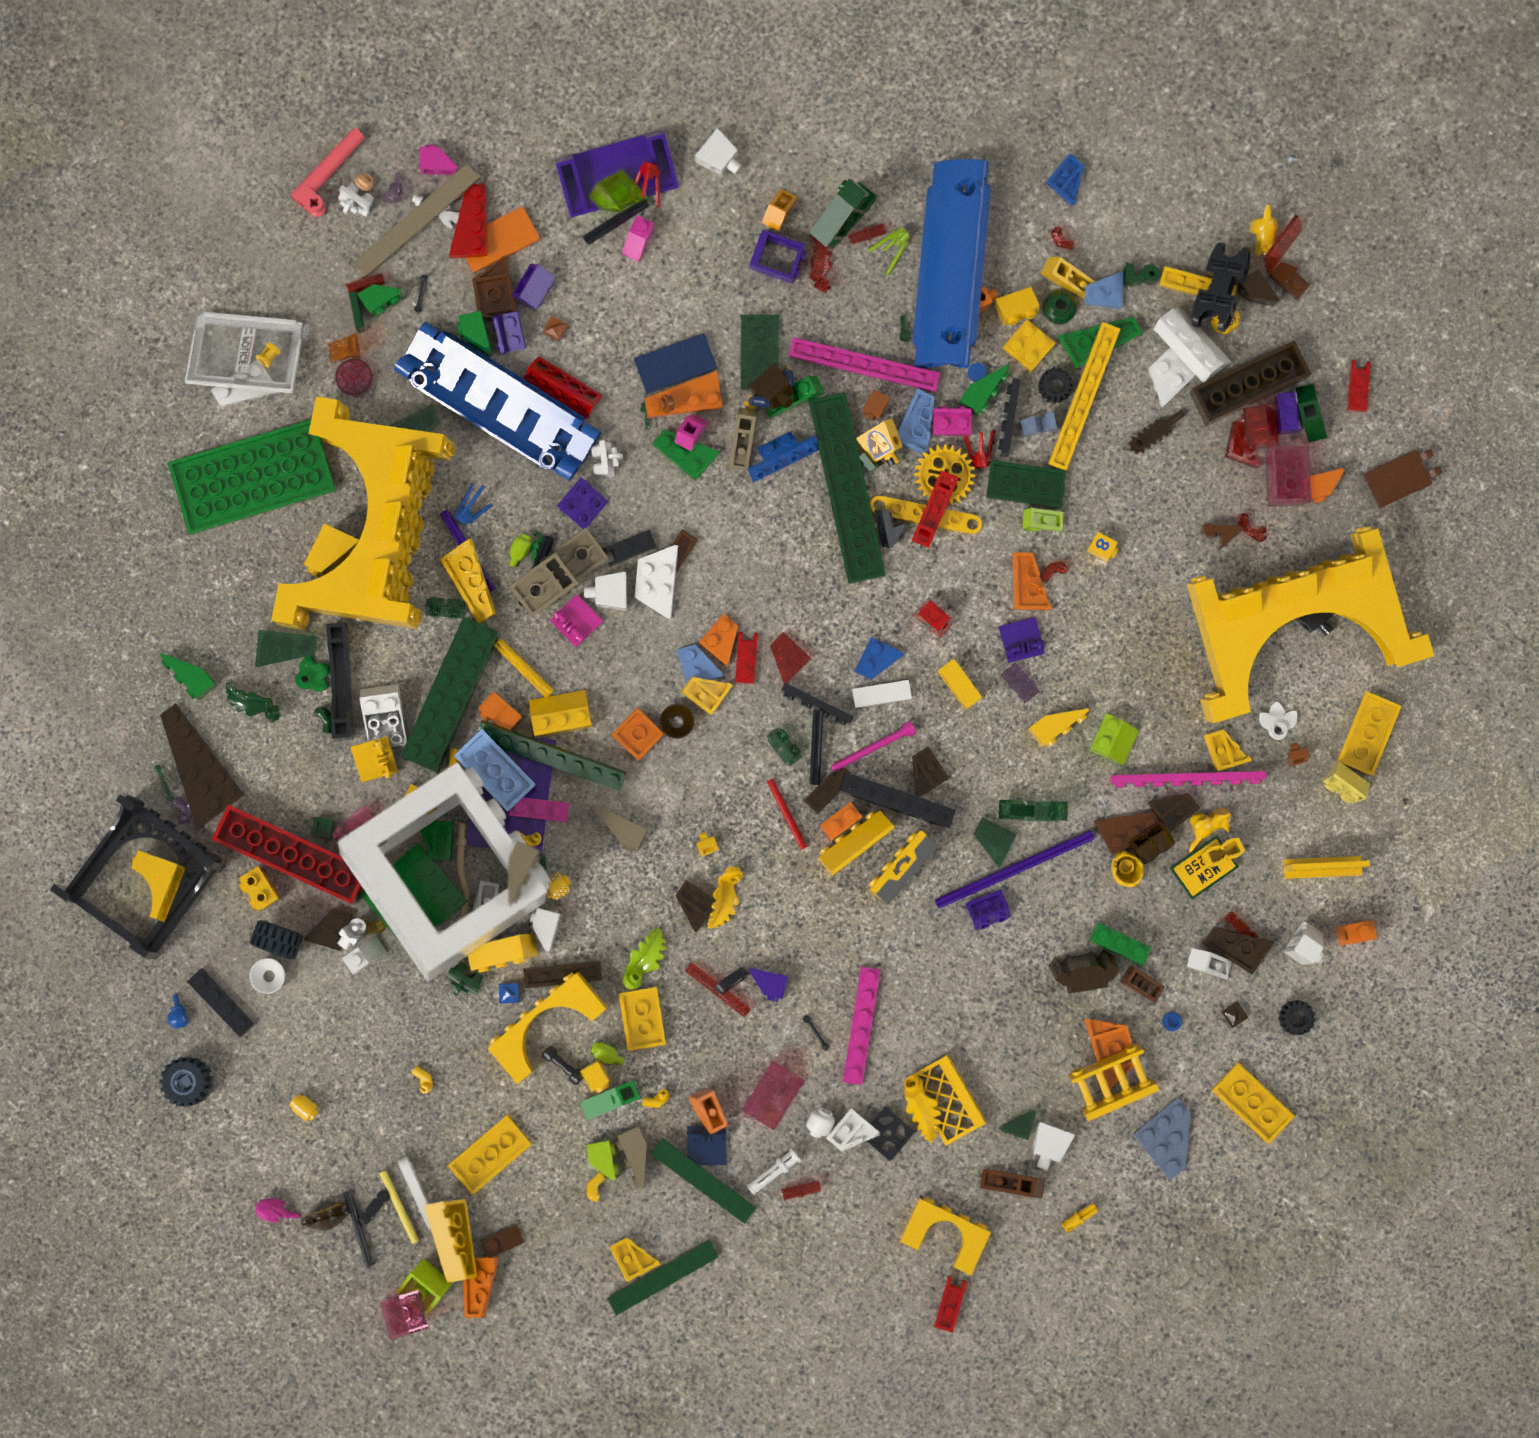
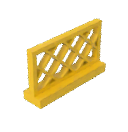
[1283,856,1370,879]
[910,1054,987,1146]

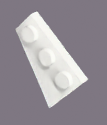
[211,361,280,407]

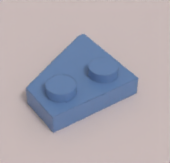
[1085,272,1123,309]
[677,645,723,682]

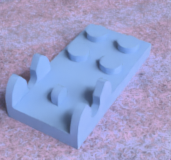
[454,729,536,811]

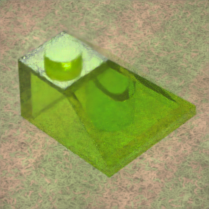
[589,169,647,212]

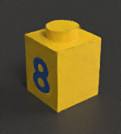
[1087,532,1118,562]

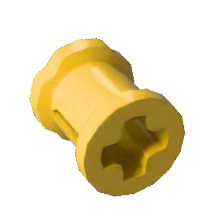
[256,342,281,368]

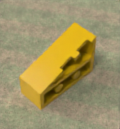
[468,933,538,973]

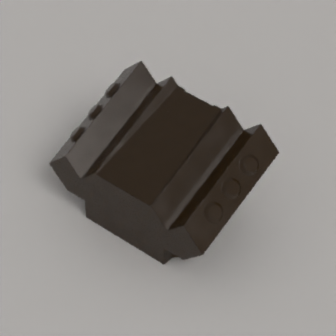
[1049,949,1120,994]

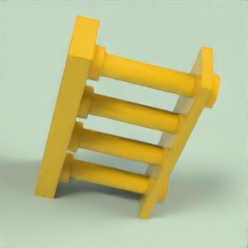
[1068,1044,1159,1121]

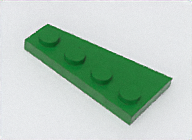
[1058,317,1143,370]

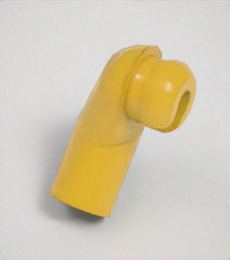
[517,830,541,847]
[642,1089,669,1108]

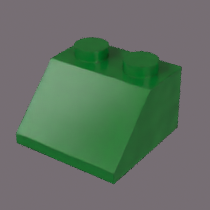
[456,311,493,356]

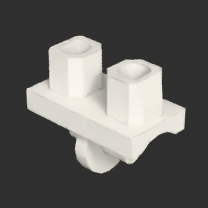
[338,183,374,217]
[591,440,623,477]
[338,918,368,950]

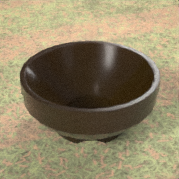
[659,704,694,739]

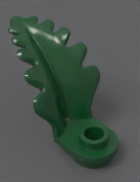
[226,683,280,723]

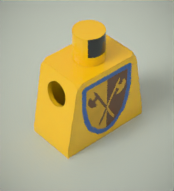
[856,418,902,468]

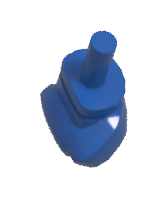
[167,994,189,1029]

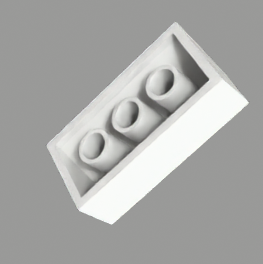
[1154,307,1231,383]

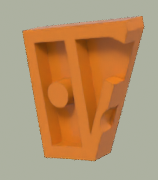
[699,613,738,667]

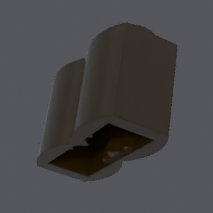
[1129,821,1175,864]

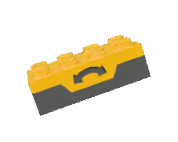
[869,830,938,905]

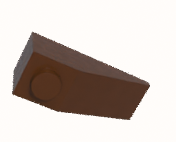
[980,1169,1045,1198]

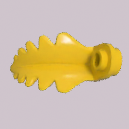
[707,866,743,929]
[904,1075,941,1143]

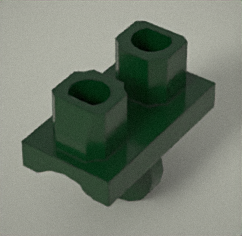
[447,962,483,996]

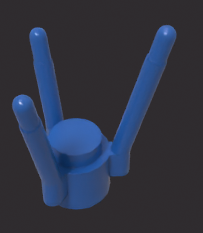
[454,483,492,525]

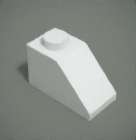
[530,908,561,952]
[342,937,388,975]
[1187,948,1232,979]

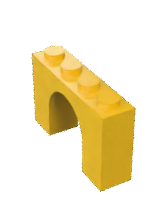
[899,1196,991,1275]

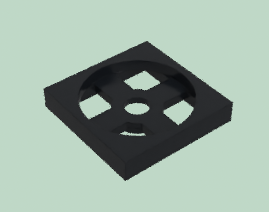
[867,1106,915,1161]

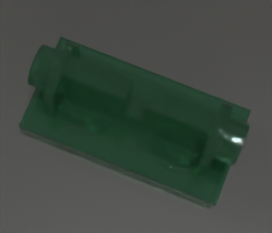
[425,597,465,619]
[767,727,802,766]

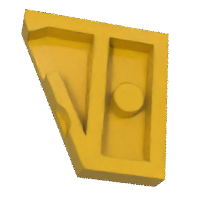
[681,677,733,715]
[1204,729,1252,772]
[609,1237,660,1282]

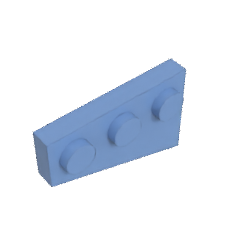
[897,388,934,454]

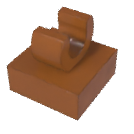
[1287,742,1309,767]

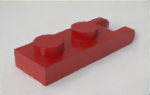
[1347,360,1371,412]
[735,632,758,684]
[933,1275,967,1333]

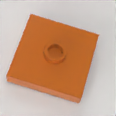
[611,707,665,762]

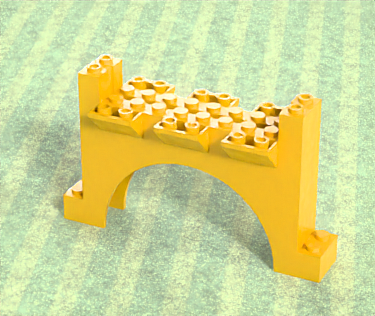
[271,397,455,630]
[1187,526,1434,723]

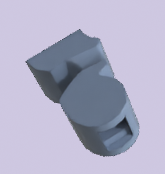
[1020,411,1058,437]

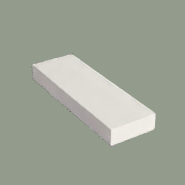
[852,680,912,708]

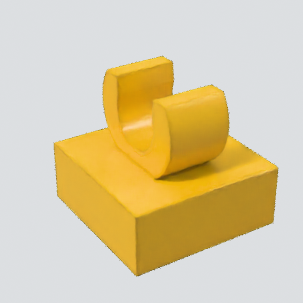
[696,832,719,857]

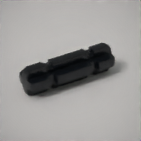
[359,1190,390,1225]

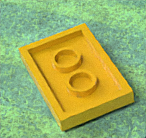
[618,987,666,1051]

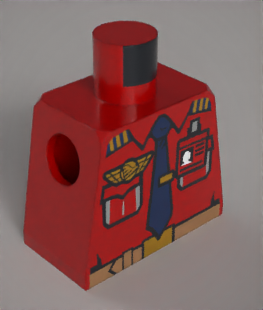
[913,600,952,639]

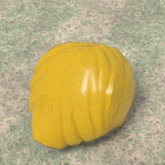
[1111,850,1144,887]

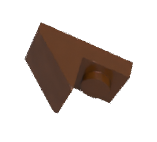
[1269,262,1310,300]
[1201,524,1242,551]
[480,1225,524,1257]

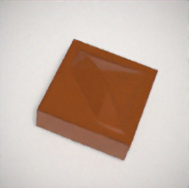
[542,316,568,342]

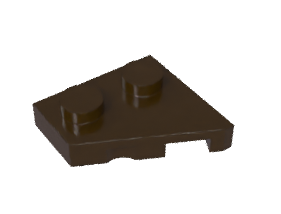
[304,908,353,951]

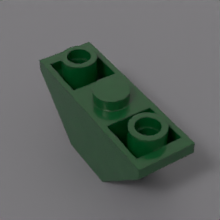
[1295,383,1328,443]

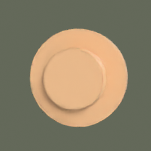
[355,173,373,191]

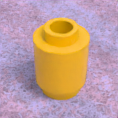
[289,1094,319,1122]

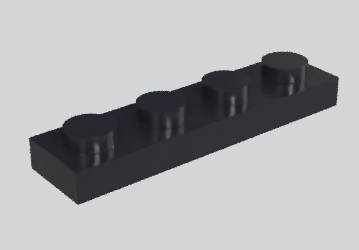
[998,378,1021,457]
[781,683,854,726]
[187,968,255,1038]

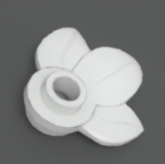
[1259,702,1297,740]

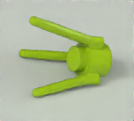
[868,227,910,275]

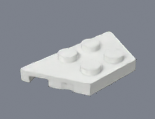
[1148,348,1196,408]
[634,545,679,619]

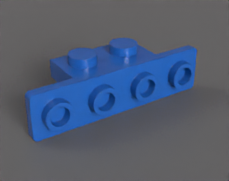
[748,431,819,482]

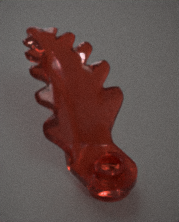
[809,233,833,293]

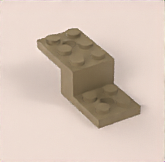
[509,527,609,617]

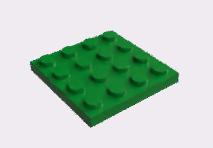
[360,843,468,939]

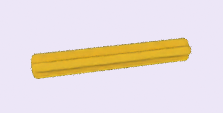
[494,639,554,698]

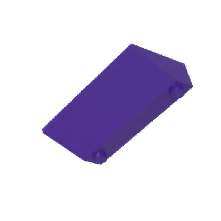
[554,129,679,218]

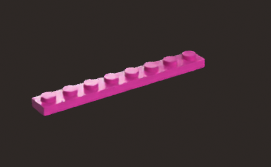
[789,337,940,393]
[1110,771,1266,788]

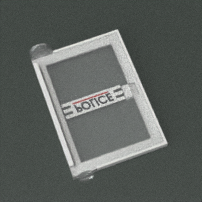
[185,312,310,393]

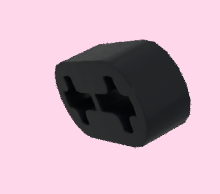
[715,967,749,995]

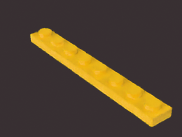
[1048,322,1120,471]

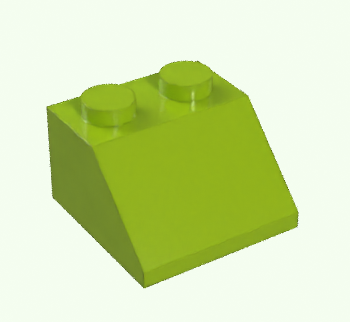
[1089,713,1139,766]
[396,1258,453,1317]

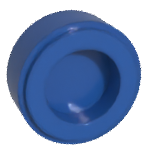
[967,363,987,382]

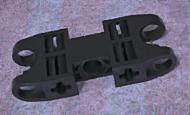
[1192,242,1251,332]

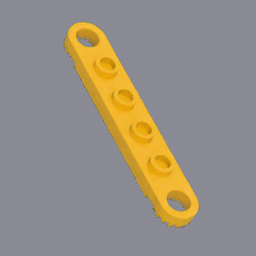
[870,496,982,535]

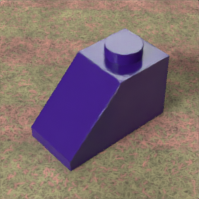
[749,968,788,1002]

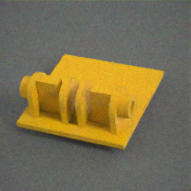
[350,736,399,783]

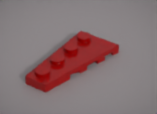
[449,183,487,259]

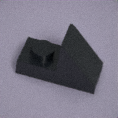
[874,508,906,548]

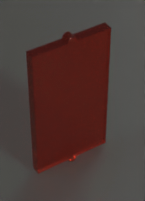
[1263,214,1302,274]

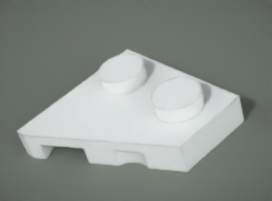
[826,1108,880,1152]

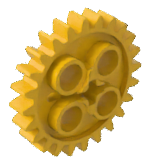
[913,444,975,506]

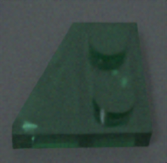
[973,817,1016,868]

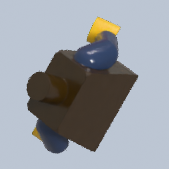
[743,363,794,409]

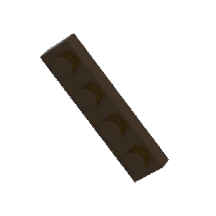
[523,960,603,988]

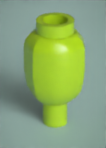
[509,533,531,568]
[590,1041,625,1066]

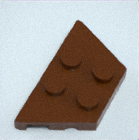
[472,256,516,321]

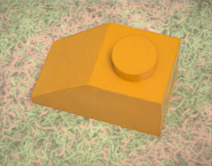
[762,189,797,231]

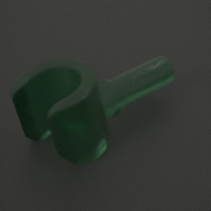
[899,315,911,342]
[640,402,650,430]

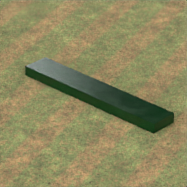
[651,1138,756,1224]
[607,1240,719,1316]

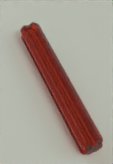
[685,963,751,1017]

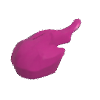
[255,1198,300,1223]

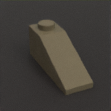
[729,407,758,471]
[594,805,648,853]

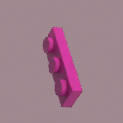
[509,798,570,823]

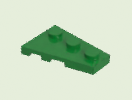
[652,429,720,481]

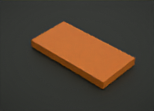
[465,206,540,274]

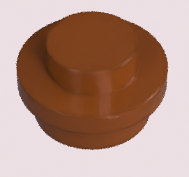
[659,394,674,414]

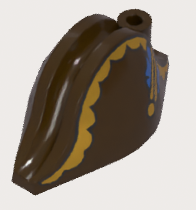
[301,1201,350,1231]

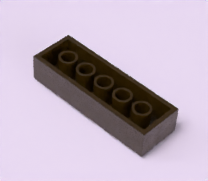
[1189,340,1311,426]

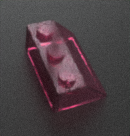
[1265,446,1311,507]
[741,1060,805,1130]

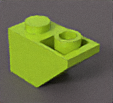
[586,1140,620,1180]

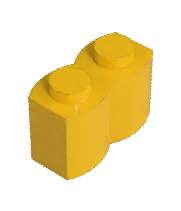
[1201,838,1245,868]

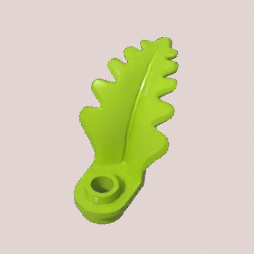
[623,928,666,990]

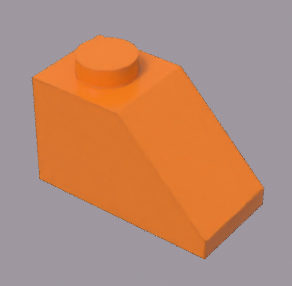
[1303,468,1344,504]
[689,1088,728,1134]

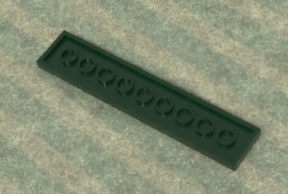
[808,392,886,584]

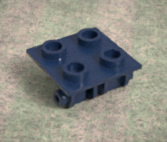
[687,1126,726,1165]

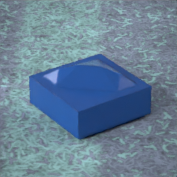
[499,983,519,1004]

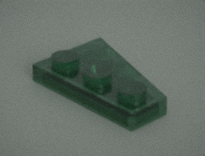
[255,630,317,668]

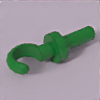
[530,532,543,561]

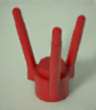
[629,161,660,208]
[964,430,995,468]

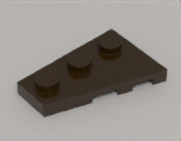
[1203,926,1274,975]

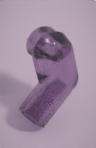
[172,796,191,825]

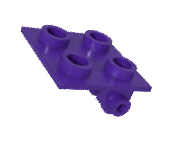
[557,477,609,529]
[999,617,1045,663]

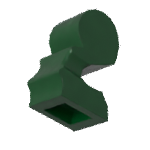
[1123,262,1160,288]

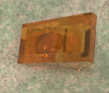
[328,334,361,363]

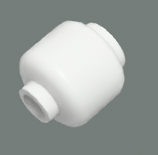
[806,1107,835,1138]

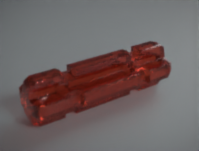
[1225,911,1258,937]

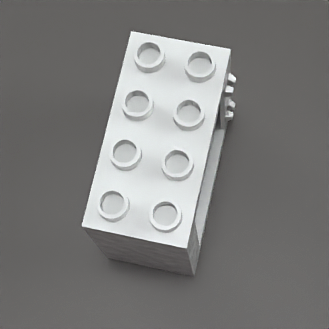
[338,762,551,982]

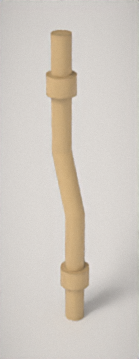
[455,823,470,921]

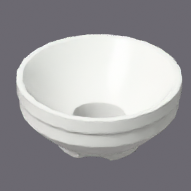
[249,958,285,994]

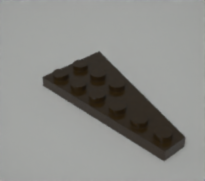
[160,703,245,830]

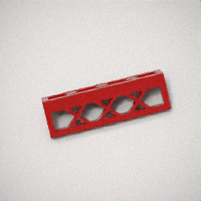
[524,356,603,420]

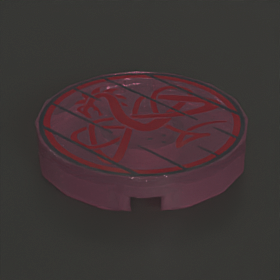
[335,358,374,397]

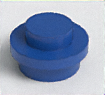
[1162,1012,1182,1031]

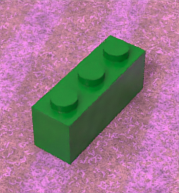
[1088,923,1151,966]

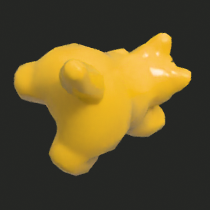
[1250,204,1278,257]
[1189,808,1231,853]

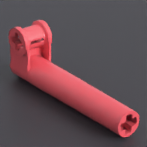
[290,128,365,217]

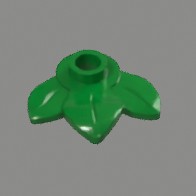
[295,656,330,692]

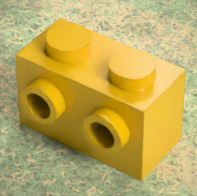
[995,287,1040,326]
[238,866,281,912]

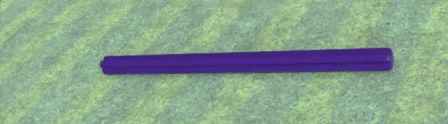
[935,830,1095,908]

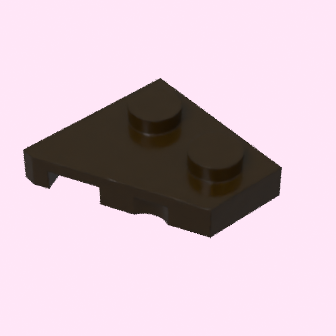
[912,746,949,797]
[1147,793,1200,832]
[675,880,716,933]

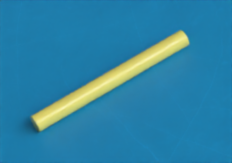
[379,1170,419,1244]

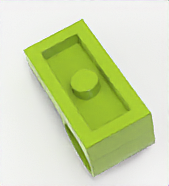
[1023,508,1063,532]

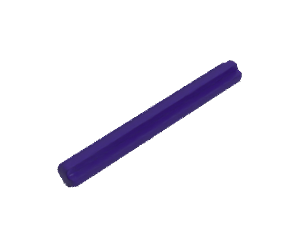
[440,510,495,593]

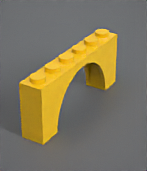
[487,972,608,1084]

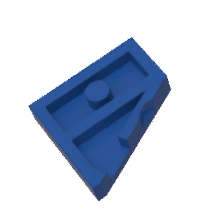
[1045,153,1084,207]
[854,637,904,680]

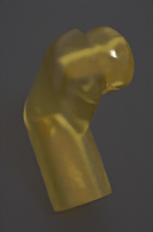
[361,916,386,935]

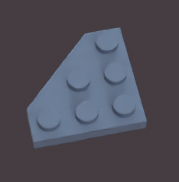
[1133,1097,1191,1180]

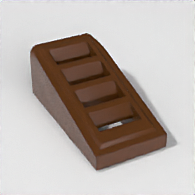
[1120,966,1165,1003]

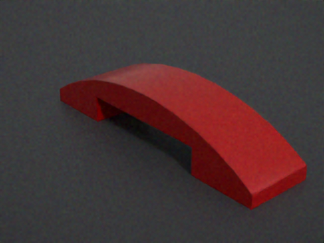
[911,470,959,548]

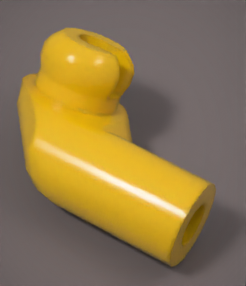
[411,1065,433,1094]
[587,1172,606,1202]

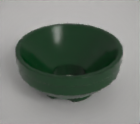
[1042,290,1077,325]

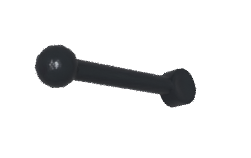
[414,274,428,313]
[803,1015,829,1051]

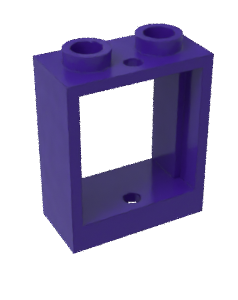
[749,230,807,284]

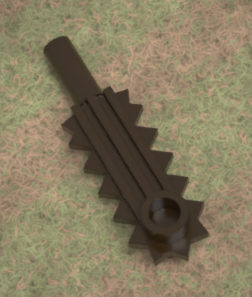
[1128,410,1185,455]

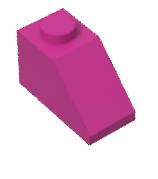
[419,144,458,175]
[622,215,655,262]

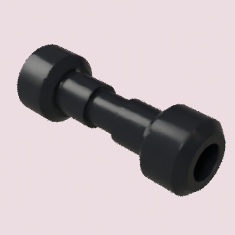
[542,1046,584,1085]

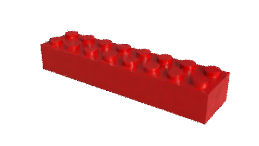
[211,805,363,905]

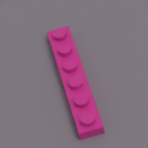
[843,967,880,1085]

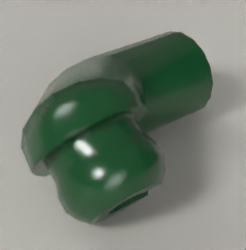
[314,706,331,734]

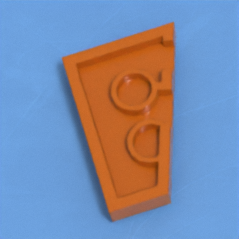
[463,1257,499,1318]

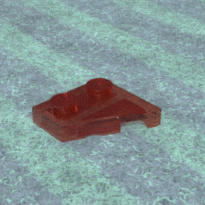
[1225,420,1260,469]
[770,632,811,684]

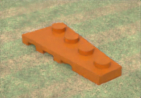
[645,371,723,418]

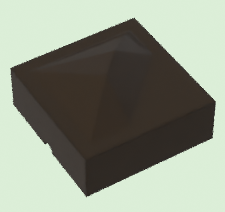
[1221,1001,1249,1028]

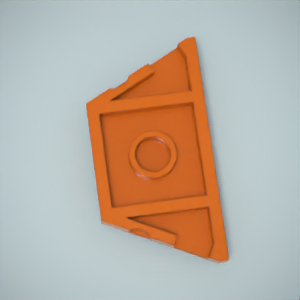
[1084,1018,1134,1090]

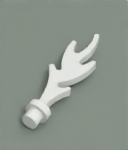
[412,195,459,229]

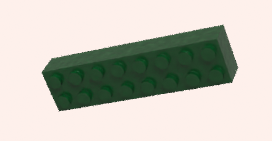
[400,616,501,774]

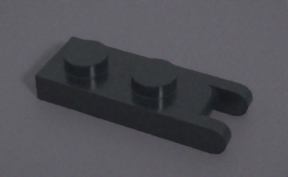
[603,529,657,567]

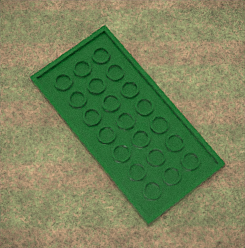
[168,419,336,535]

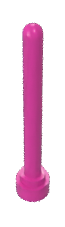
[831,720,917,771]

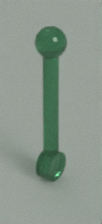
[154,765,175,802]

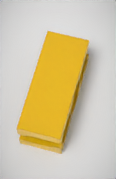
[938,659,982,710]

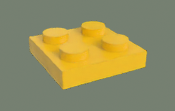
[1002,319,1056,373]

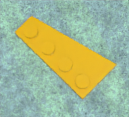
[440,539,496,624]

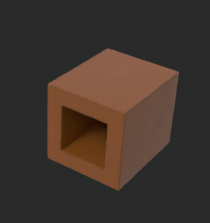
[862,389,890,422]

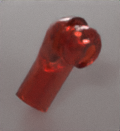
[1051,226,1074,251]
[1040,561,1068,582]

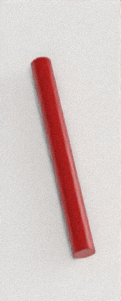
[767,778,807,850]

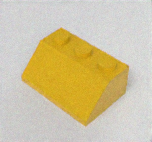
[529,690,593,738]

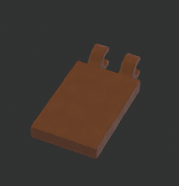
[1363,449,1443,509]

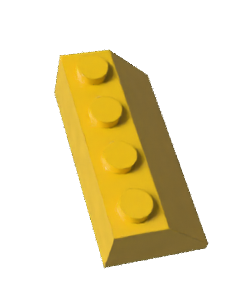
[818,811,895,876]

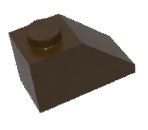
[1237,269,1280,307]

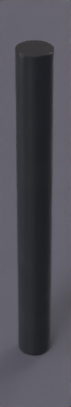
[344,1190,374,1268]

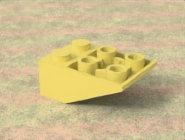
[1322,761,1370,804]

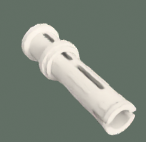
[747,1147,802,1195]

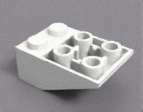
[359,684,407,748]

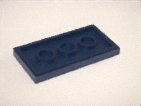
[634,333,718,395]

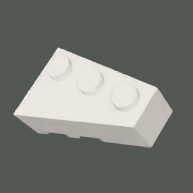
[1283,921,1324,965]

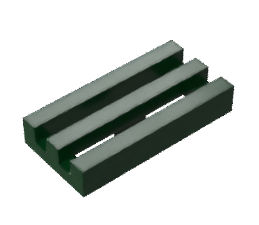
[349,291,365,333]

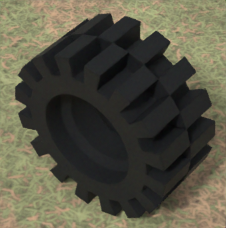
[1038,367,1073,404]
[1278,1000,1316,1035]

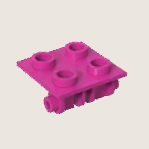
[549,594,603,647]

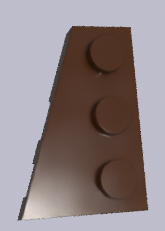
[1093,812,1159,856]

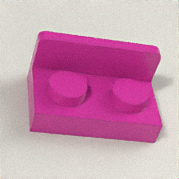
[933,406,972,436]

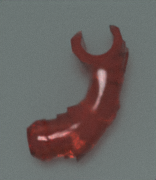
[1238,513,1267,542]

